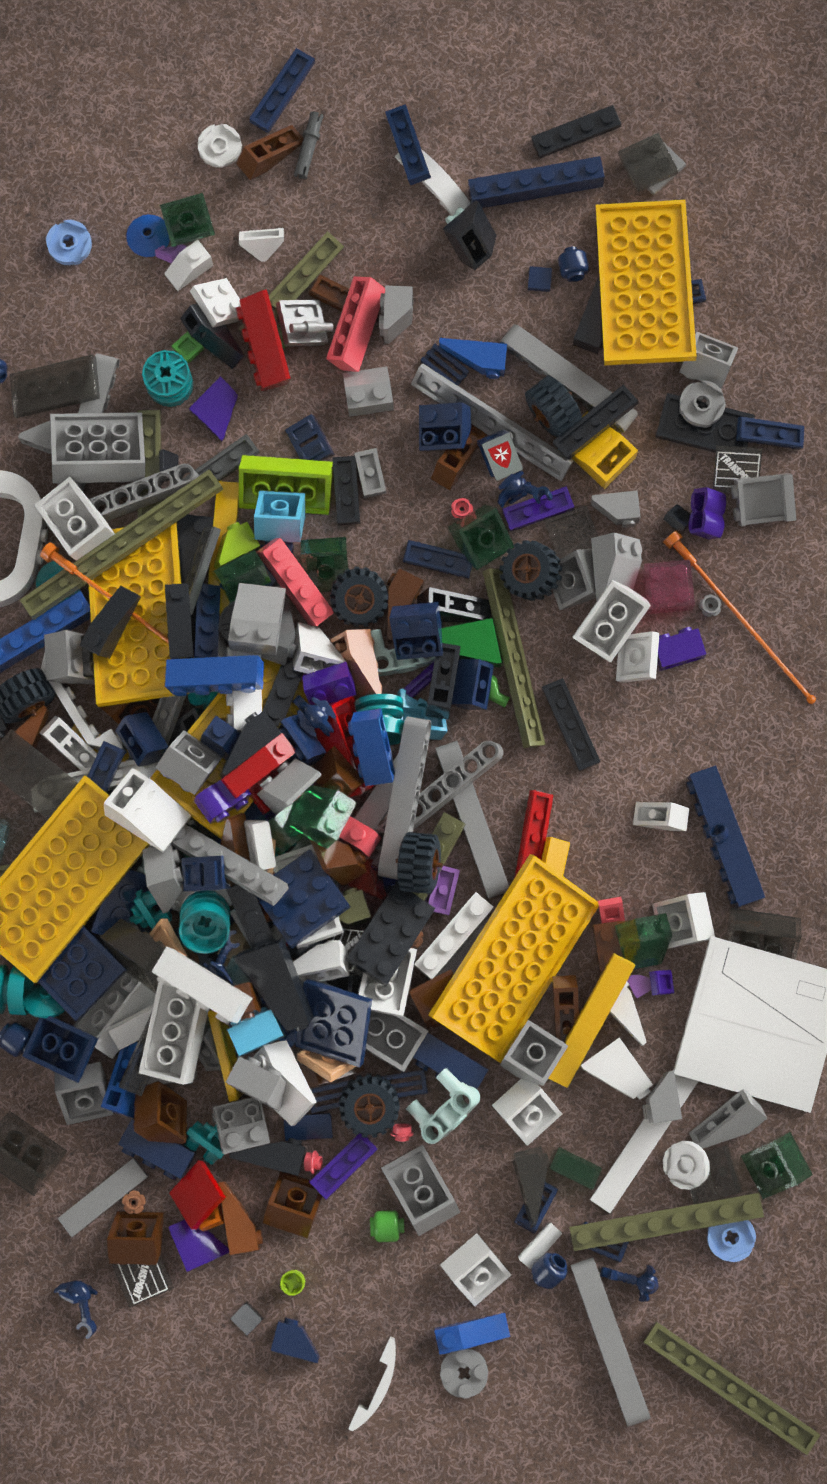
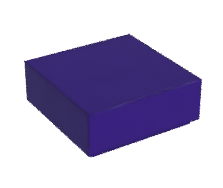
[649,970,674,995]

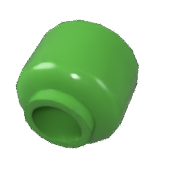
[370,1210,404,1242]

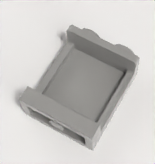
[731,473,796,527]

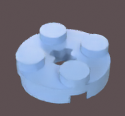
[46,220,92,265]
[707,1220,756,1262]

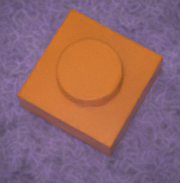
[199,1204,225,1231]

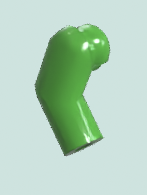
[489,675,510,708]

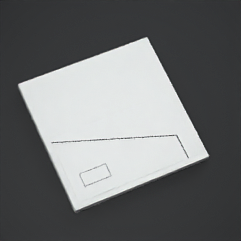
[673,936,827,1113]

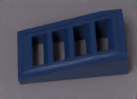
[514,1178,558,1234]

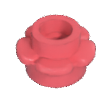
[451,498,473,520]
[390,1123,414,1142]
[304,1150,323,1174]

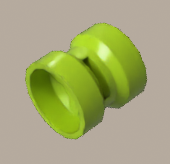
[280,1270,305,1296]

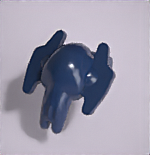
[497,471,553,508]
[292,695,336,737]
[203,930,240,986]
[600,1264,659,1302]
[54,1280,98,1339]

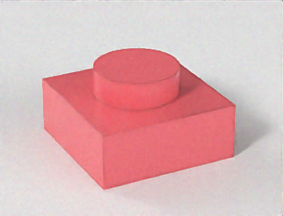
[598,897,625,923]

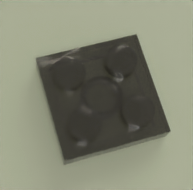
[618,133,679,192]

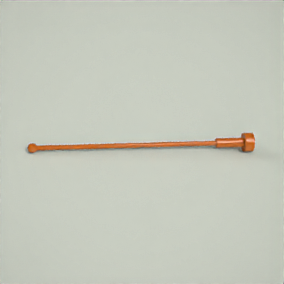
[663,530,816,704]
[40,542,194,658]

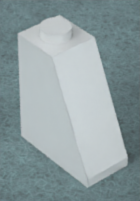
[293,622,345,674]
[580,1038,653,1100]

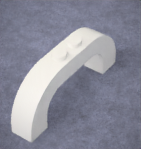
[0,470,48,607]

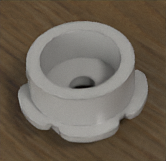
[699,594,722,617]

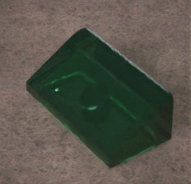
[549,1147,602,1190]

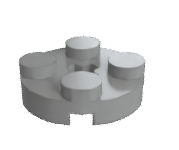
[679,381,726,428]
[440,1348,488,1399]

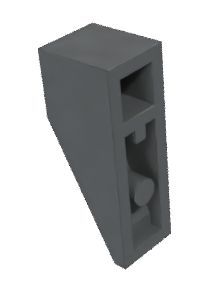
[261,599,297,666]

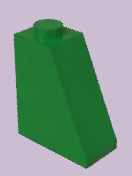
[442,618,502,668]

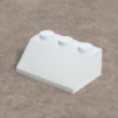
[572,580,651,662]

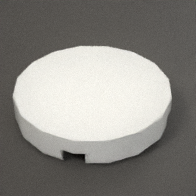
[198,124,242,168]
[663,1141,710,1190]

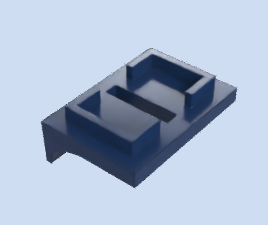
[285,414,335,461]
[182,856,231,892]

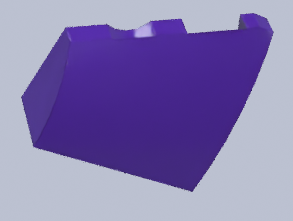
[189,377,238,441]
[168,1220,229,1272]

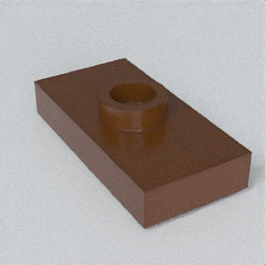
[309,274,349,312]

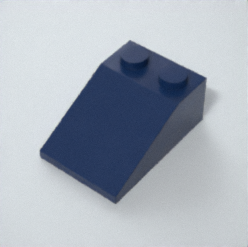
[22,1016,99,1083]

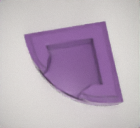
[155,243,186,264]
[627,975,651,999]

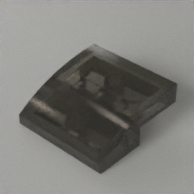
[690,1145,743,1204]

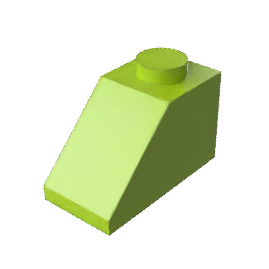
[214,522,260,570]

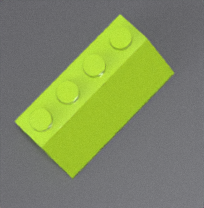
[239,455,333,515]

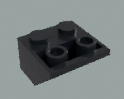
[442,200,497,270]

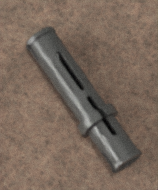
[293,111,324,179]

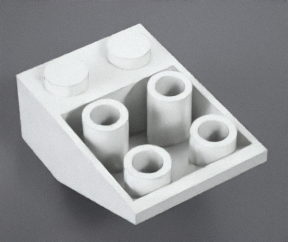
[104,768,191,852]

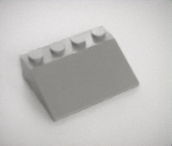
[50,412,145,483]

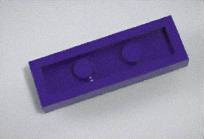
[502,486,574,532]
[309,1133,378,1200]

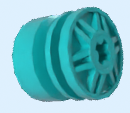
[142,350,194,407]
[354,694,404,746]
[179,890,230,954]
[0,965,34,1016]

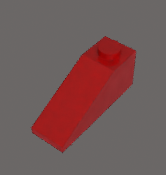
[221,733,295,799]

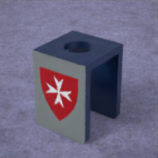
[476,429,523,480]

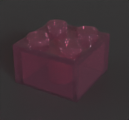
[642,560,695,614]

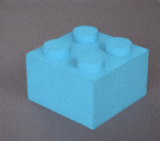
[254,491,305,543]
[227,1007,286,1056]

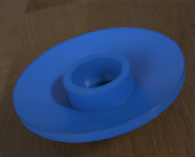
[126,215,171,257]

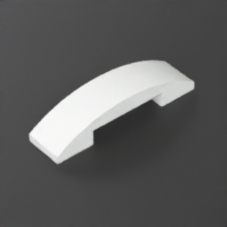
[395,149,471,216]
[348,1336,396,1431]

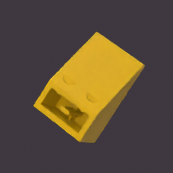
[572,411,638,489]

